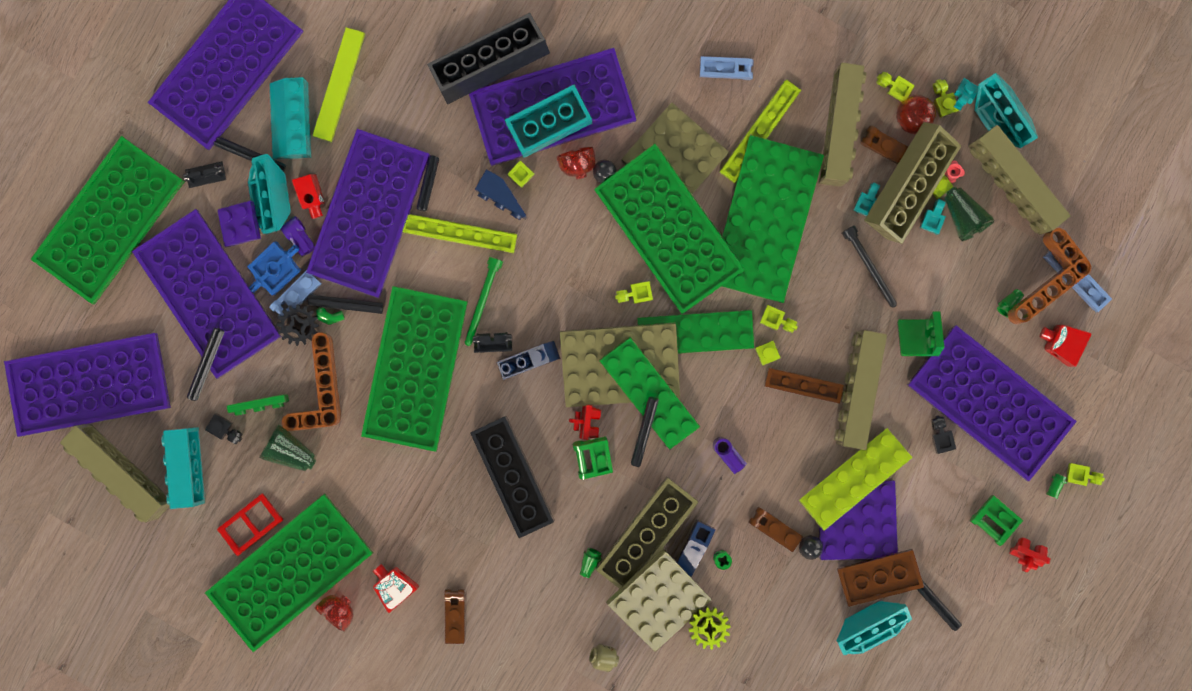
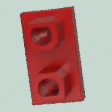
[569,405,601,440]
[1009,537,1051,573]

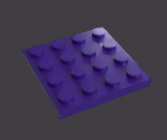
[817,480,898,560]

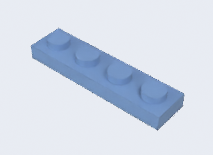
[1043,250,1112,312]

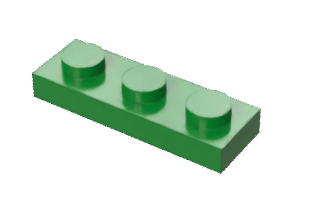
[227,394,289,416]

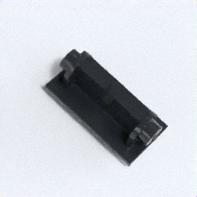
[183,161,227,188]
[473,332,512,353]

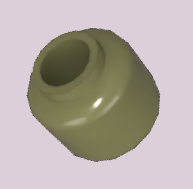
[589,644,619,672]

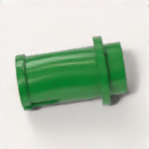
[1046,473,1067,499]

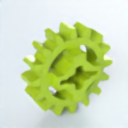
[688,606,731,650]

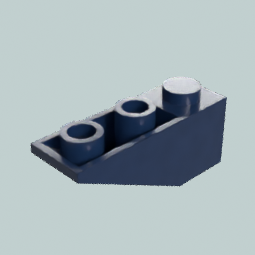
[475,169,527,220]
[497,341,561,380]
[677,519,716,577]

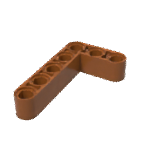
[1008,228,1092,324]
[282,332,341,431]

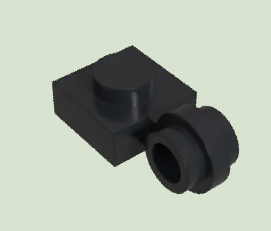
[205,413,243,444]
[931,415,956,454]

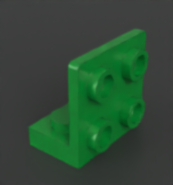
[897,311,944,356]

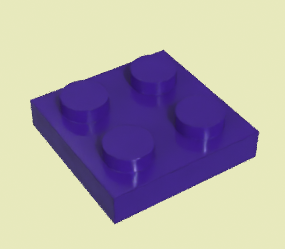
[217,201,261,247]

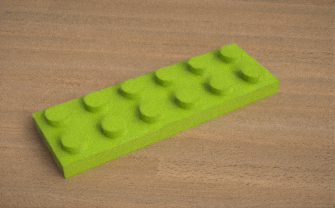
[799,428,913,531]

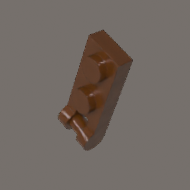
[860,126,908,165]
[748,506,803,552]
[444,589,465,644]

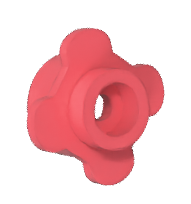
[944,160,965,183]

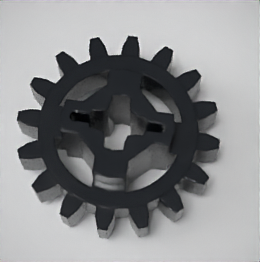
[276,304,319,346]

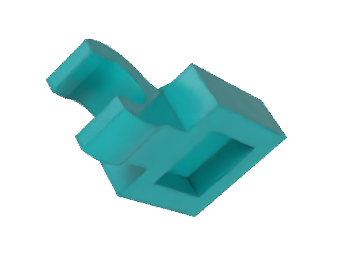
[954,78,978,111]
[853,182,880,216]
[919,199,946,235]

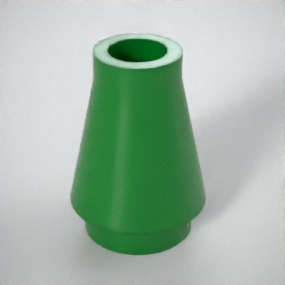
[997,289,1024,318]
[579,548,602,578]

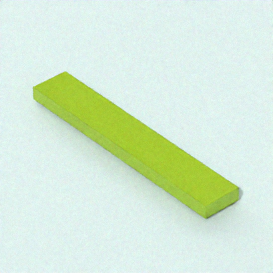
[313,27,365,142]
[719,79,801,183]
[403,214,517,253]

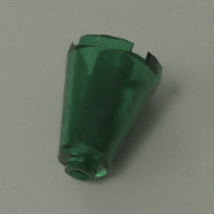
[945,187,994,242]
[259,425,316,471]

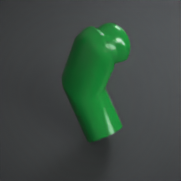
[316,307,345,325]

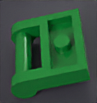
[572,436,613,479]
[970,495,1023,546]

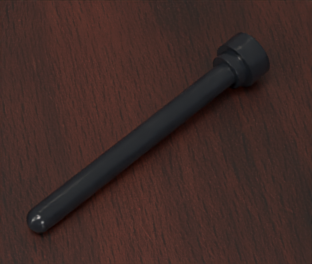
[841,225,897,308]

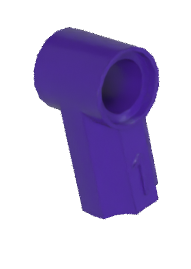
[281,216,315,257]
[713,437,747,474]

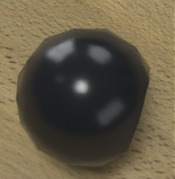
[593,159,617,183]
[799,535,823,560]

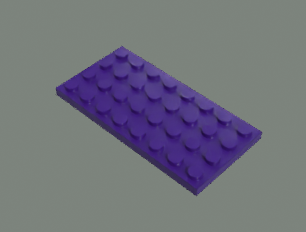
[147,0,304,150]
[469,48,637,166]
[306,129,430,298]
[132,209,282,379]
[907,325,1077,481]
[4,333,171,437]

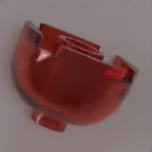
[896,95,936,134]
[557,146,596,180]
[314,595,354,632]

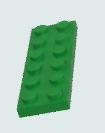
[637,310,754,353]
[599,337,700,450]

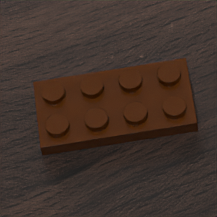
[837,549,924,607]

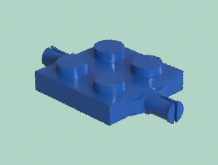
[247,241,301,296]

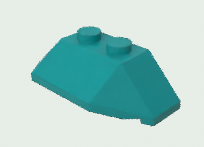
[975,73,1038,148]
[248,154,291,234]
[836,601,912,655]

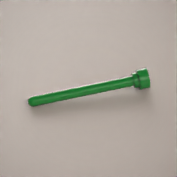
[465,257,504,346]

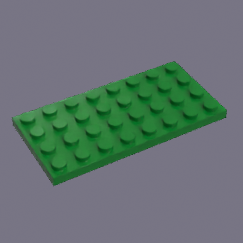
[722,135,824,303]
[31,136,185,305]
[594,144,745,314]
[361,286,468,452]
[205,494,374,652]

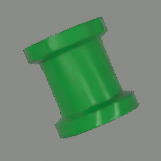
[713,550,732,570]

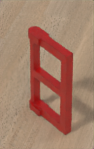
[217,493,284,556]

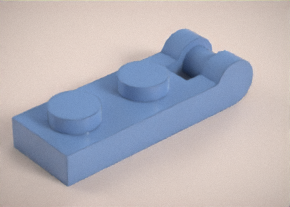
[700,56,754,80]
[269,270,322,319]

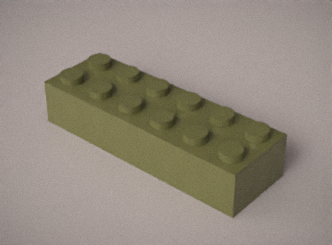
[819,63,866,187]
[864,122,961,244]
[968,125,1071,235]
[834,330,887,450]
[60,424,170,523]
[596,476,698,589]

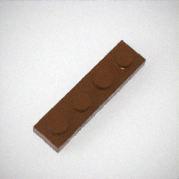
[764,368,844,404]

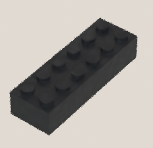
[427,13,550,105]
[470,416,555,538]

